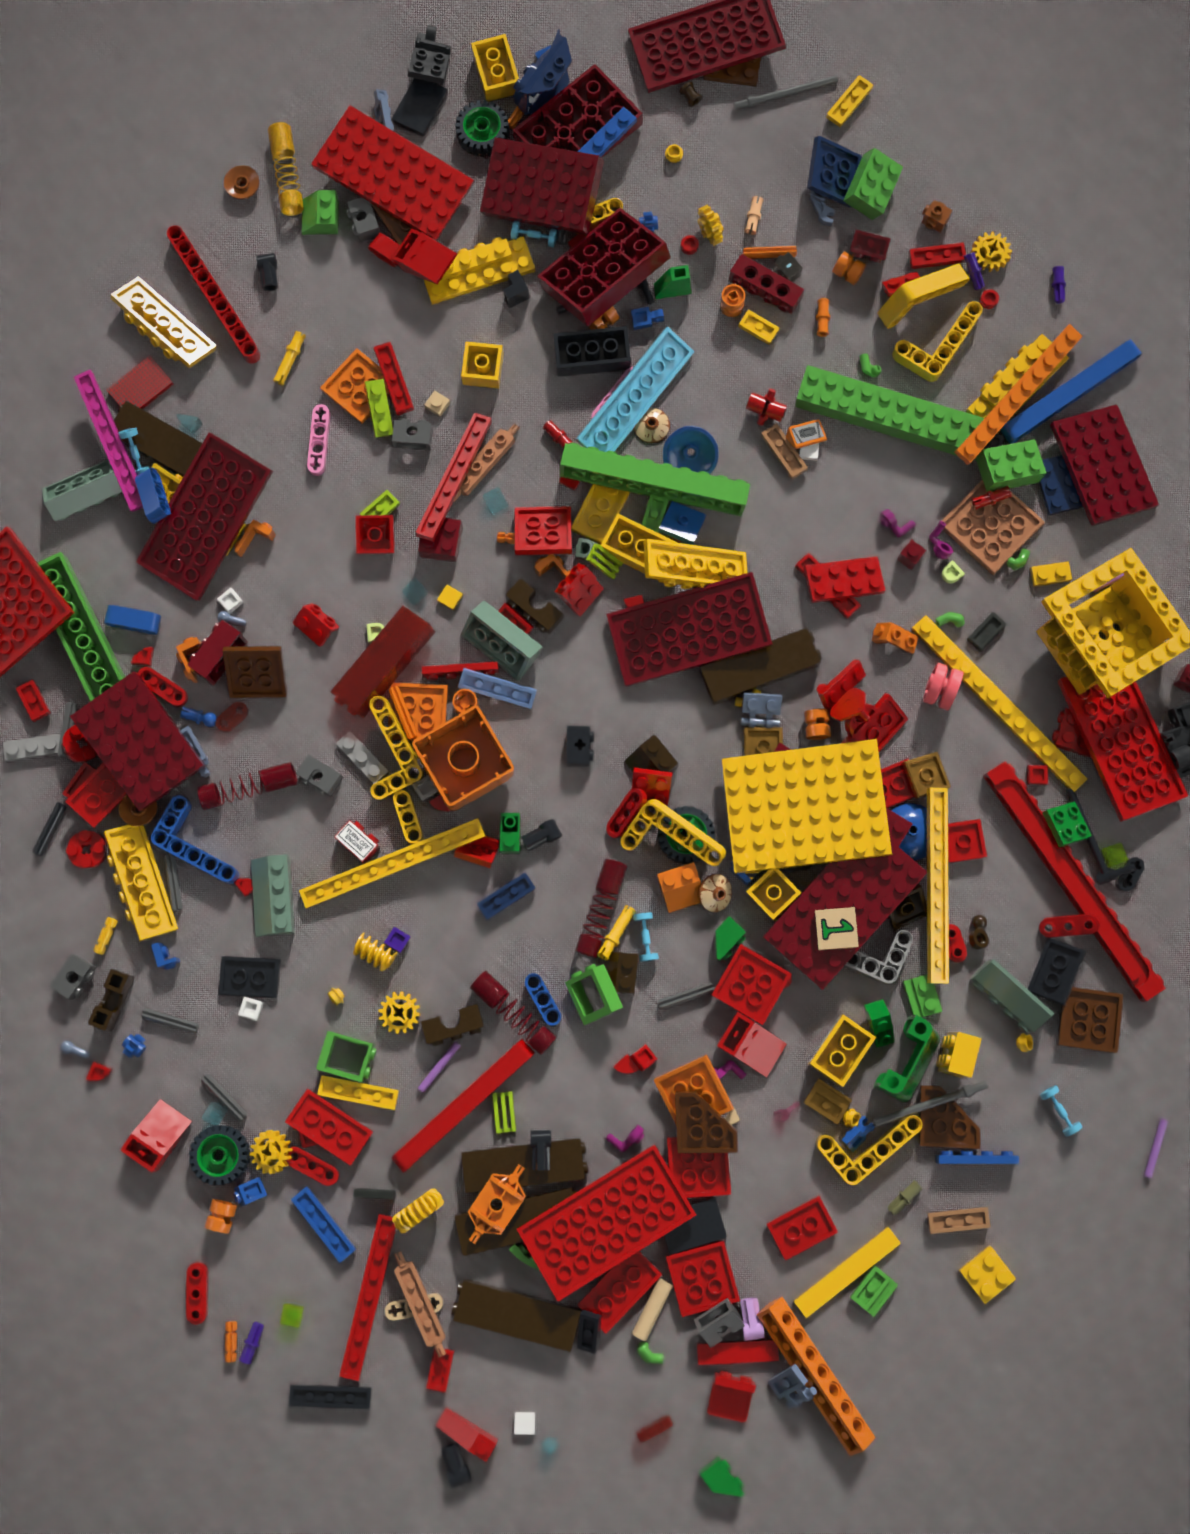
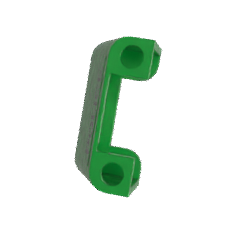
[873,1015,940,1102]

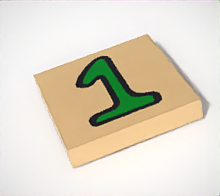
[815,907,859,950]

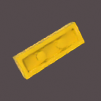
[826,75,873,128]

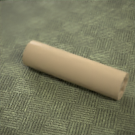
[632,1278,673,1341]

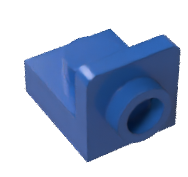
[151,942,180,970]
[233,1177,267,1207]

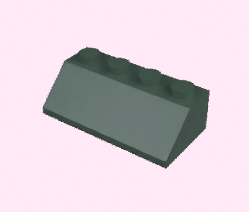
[42,459,122,521]
[461,601,543,681]
[251,854,295,937]
[971,959,1054,1032]

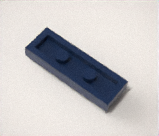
[477,872,536,921]

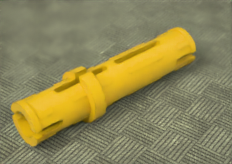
[273,331,306,386]
[597,905,636,960]

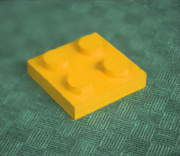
[959,1245,1016,1304]

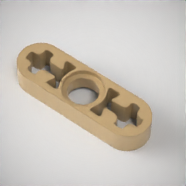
[385,1293,444,1321]

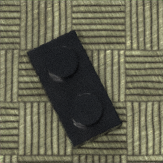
[577,1310,602,1355]

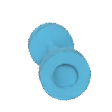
[511,220,557,248]
[118,428,149,476]
[633,912,659,962]
[1040,1085,1083,1137]

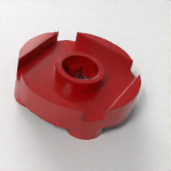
[61,725,98,763]
[66,830,107,869]

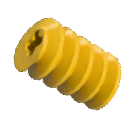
[353,932,398,972]

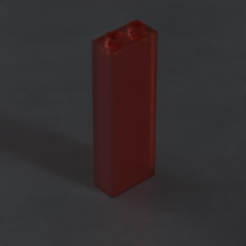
[330,605,436,719]

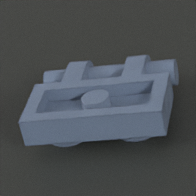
[741,692,782,728]
[767,1364,817,1409]

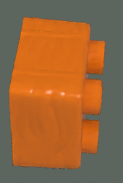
[412,706,514,811]

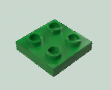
[1043,802,1092,848]

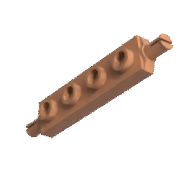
[453,423,520,502]
[394,1251,446,1357]

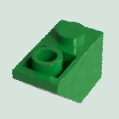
[654,265,692,299]
[500,813,521,854]
[715,916,746,962]
[864,999,895,1048]
[699,1455,745,1497]

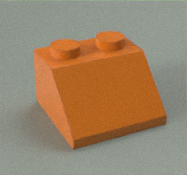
[657,862,701,913]

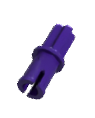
[963,252,985,290]
[1051,266,1067,304]
[239,1322,264,1364]

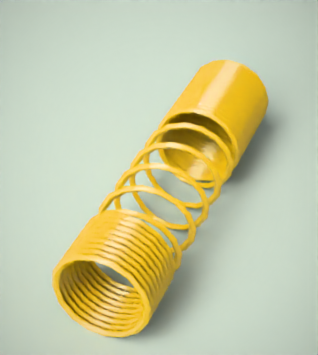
[268,122,304,216]

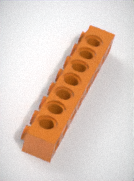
[756,1296,876,1456]

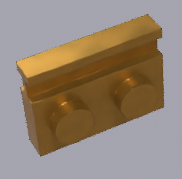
[803,1078,852,1125]

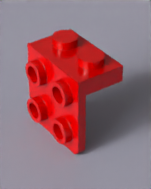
[707,1371,756,1423]

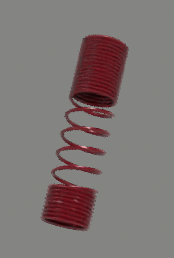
[197,762,297,810]
[575,858,628,958]
[469,970,557,1055]

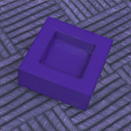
[384,926,411,954]

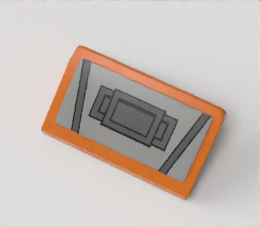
[786,419,827,449]

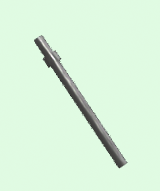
[733,75,838,110]
[873,1081,988,1127]

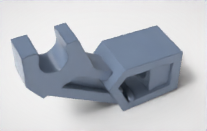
[809,191,835,226]

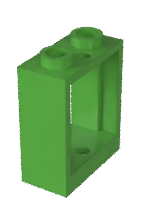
[565,964,623,1025]
[316,1031,377,1082]

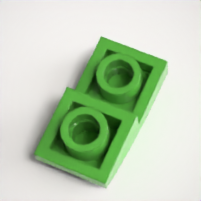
[509,1244,540,1271]

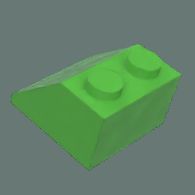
[302,190,339,235]

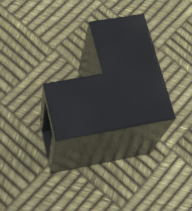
[503,270,530,309]

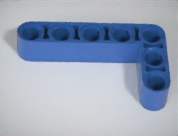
[151,795,239,884]

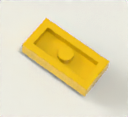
[738,309,780,345]
[1030,561,1072,587]

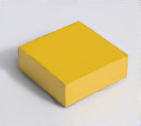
[437,585,463,611]

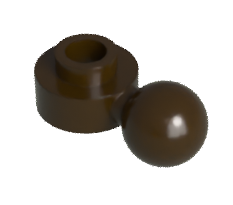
[968,914,989,950]

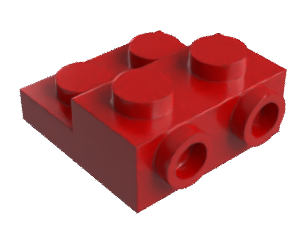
[554,563,604,617]
[1051,708,1091,758]

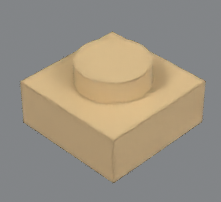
[424,390,450,417]

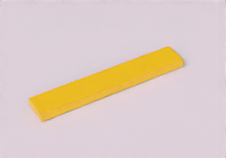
[793,1226,901,1318]

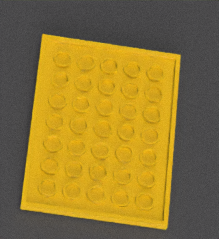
[722,739,892,874]

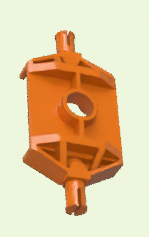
[468,1164,526,1244]

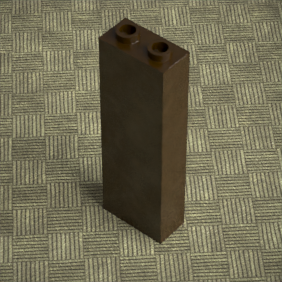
[114,401,202,476]
[700,628,822,706]
[461,1138,589,1193]
[454,1187,577,1256]
[451,1278,581,1352]

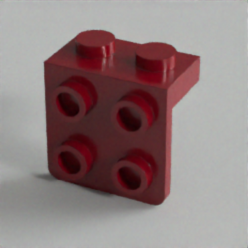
[850,229,891,263]

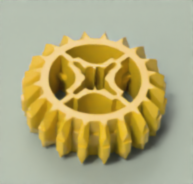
[392,1188,444,1233]

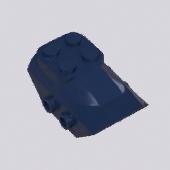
[513,29,572,116]

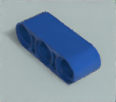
[135,468,171,524]
[104,605,161,635]
[525,973,562,1026]

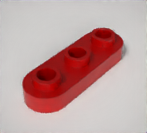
[138,667,188,707]
[606,788,647,838]
[1039,914,1100,937]
[286,1146,340,1186]
[186,1262,208,1325]

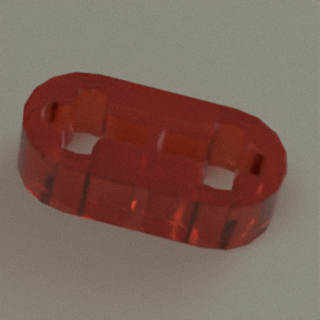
[215,702,249,733]
[635,1414,674,1443]

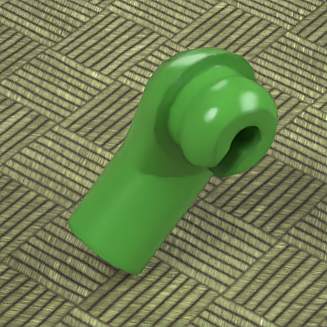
[859,353,882,377]
[1006,549,1031,570]
[935,612,965,627]
[637,1341,664,1364]

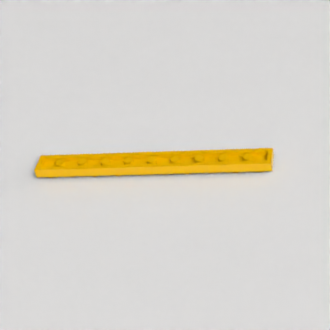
[927,787,949,984]
[299,818,486,908]

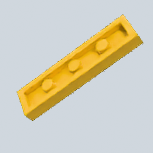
[317,1075,399,1110]

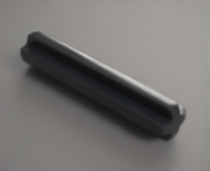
[32,802,67,856]

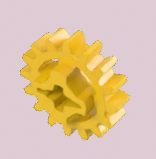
[697,204,724,246]
[971,231,1012,272]
[378,991,421,1034]
[250,1130,293,1174]

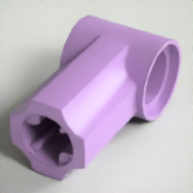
[740,1297,765,1341]

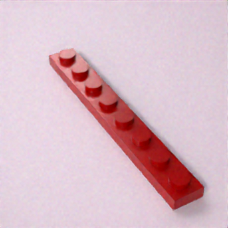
[415,413,492,542]
[339,1214,396,1381]

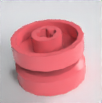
[922,662,964,711]

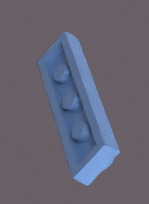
[458,668,537,709]

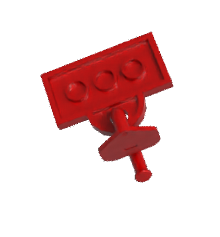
[817,684,908,752]

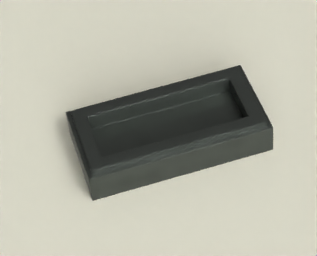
[966,612,1007,652]
[353,1188,396,1199]

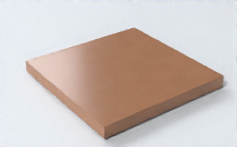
[942,479,1045,576]

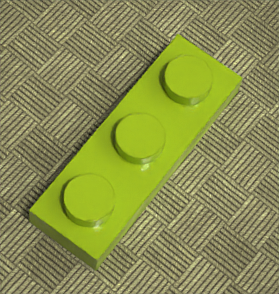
[364,379,393,438]

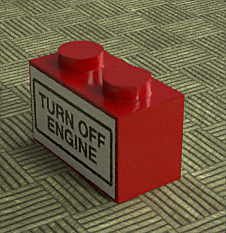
[334,820,380,864]

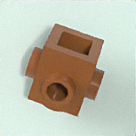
[922,200,953,233]

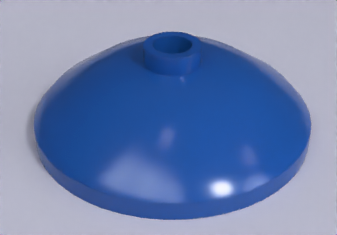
[663,426,719,474]
[891,803,927,861]

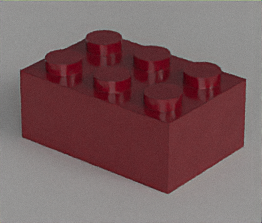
[187,620,248,686]

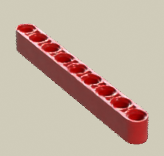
[167,225,260,364]
[390,1039,535,1173]

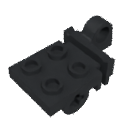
[408,25,451,85]
[1160,702,1190,778]

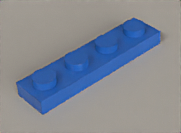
[578,107,637,157]
[935,1151,1019,1164]
[291,1186,356,1263]

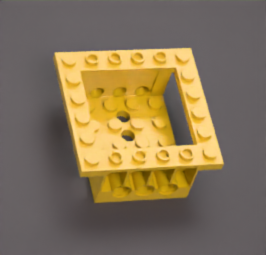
[1036,548,1190,698]

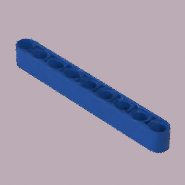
[999,339,1143,444]

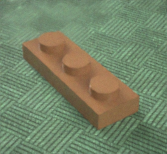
[761,423,808,480]
[927,1207,991,1234]

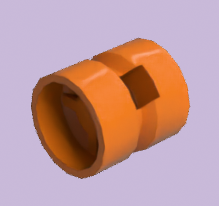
[832,251,867,285]
[720,284,745,317]
[589,306,619,330]
[452,689,479,715]
[804,709,831,740]
[204,1199,238,1234]

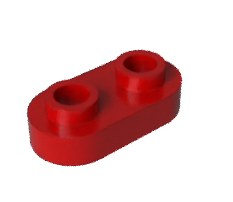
[949,924,967,963]

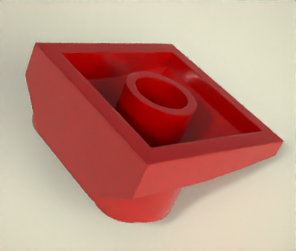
[355,515,395,554]

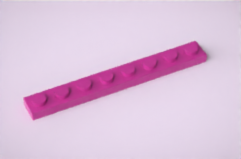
[74,369,143,512]

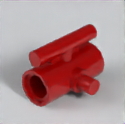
[746,389,787,426]

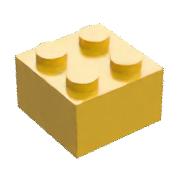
[461,342,504,389]
[746,869,802,922]

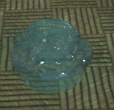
[541,1436,560,1456]

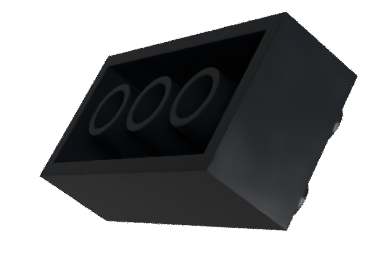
[553,326,631,377]

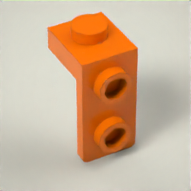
[235,519,276,557]
[534,554,570,579]
[871,622,918,654]
[176,637,201,683]

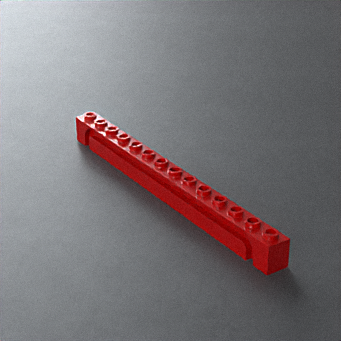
[983,761,1166,1002]

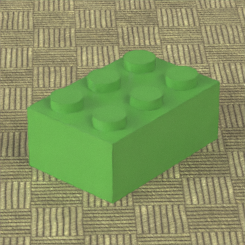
[843,148,903,220]
[976,439,1046,492]

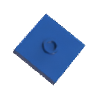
[658,501,707,545]

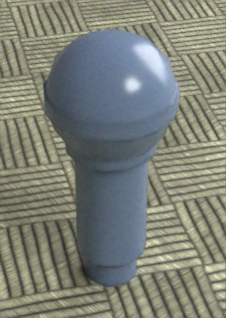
[217,611,247,626]
[60,1041,90,1058]

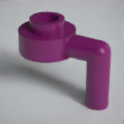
[879,509,916,538]
[929,521,953,559]
[714,1060,747,1080]
[605,1124,645,1152]

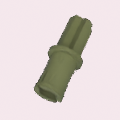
[887,1180,923,1215]

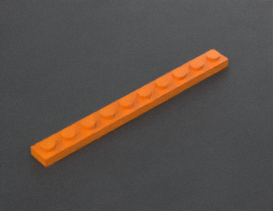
[954,324,1083,465]

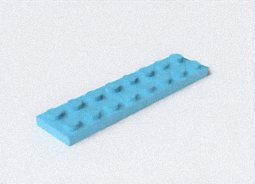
[575,327,695,452]

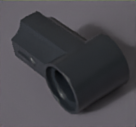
[256,253,278,292]
[521,818,563,852]
[531,1130,551,1170]
[441,1442,472,1489]

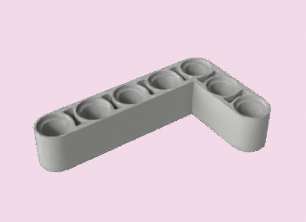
[844,930,913,985]

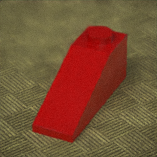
[436,1407,498,1462]

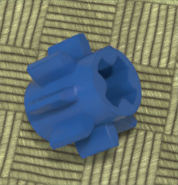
[639,211,658,233]
[121,1034,147,1058]

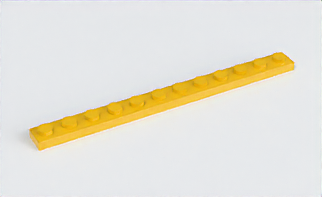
[912,615,1088,792]

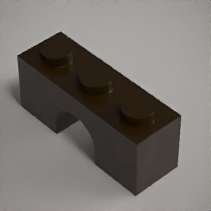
[506,578,564,635]
[87,969,135,1032]
[420,1004,485,1047]

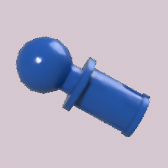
[180,706,218,727]

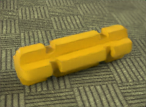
[93,917,118,955]

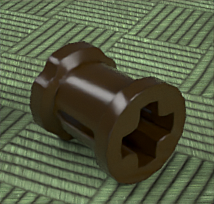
[679,82,702,107]

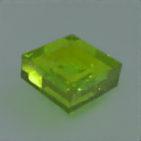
[1101,842,1128,867]
[280,1302,305,1328]

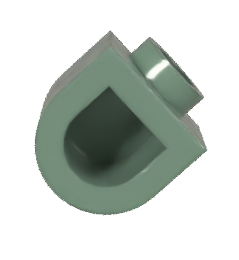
[575,538,600,560]

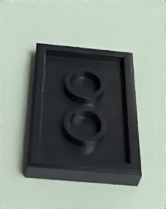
[391,78,448,137]
[1028,937,1086,1006]
[218,956,281,998]
[664,1198,727,1255]

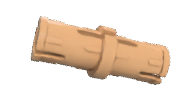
[745,196,763,235]

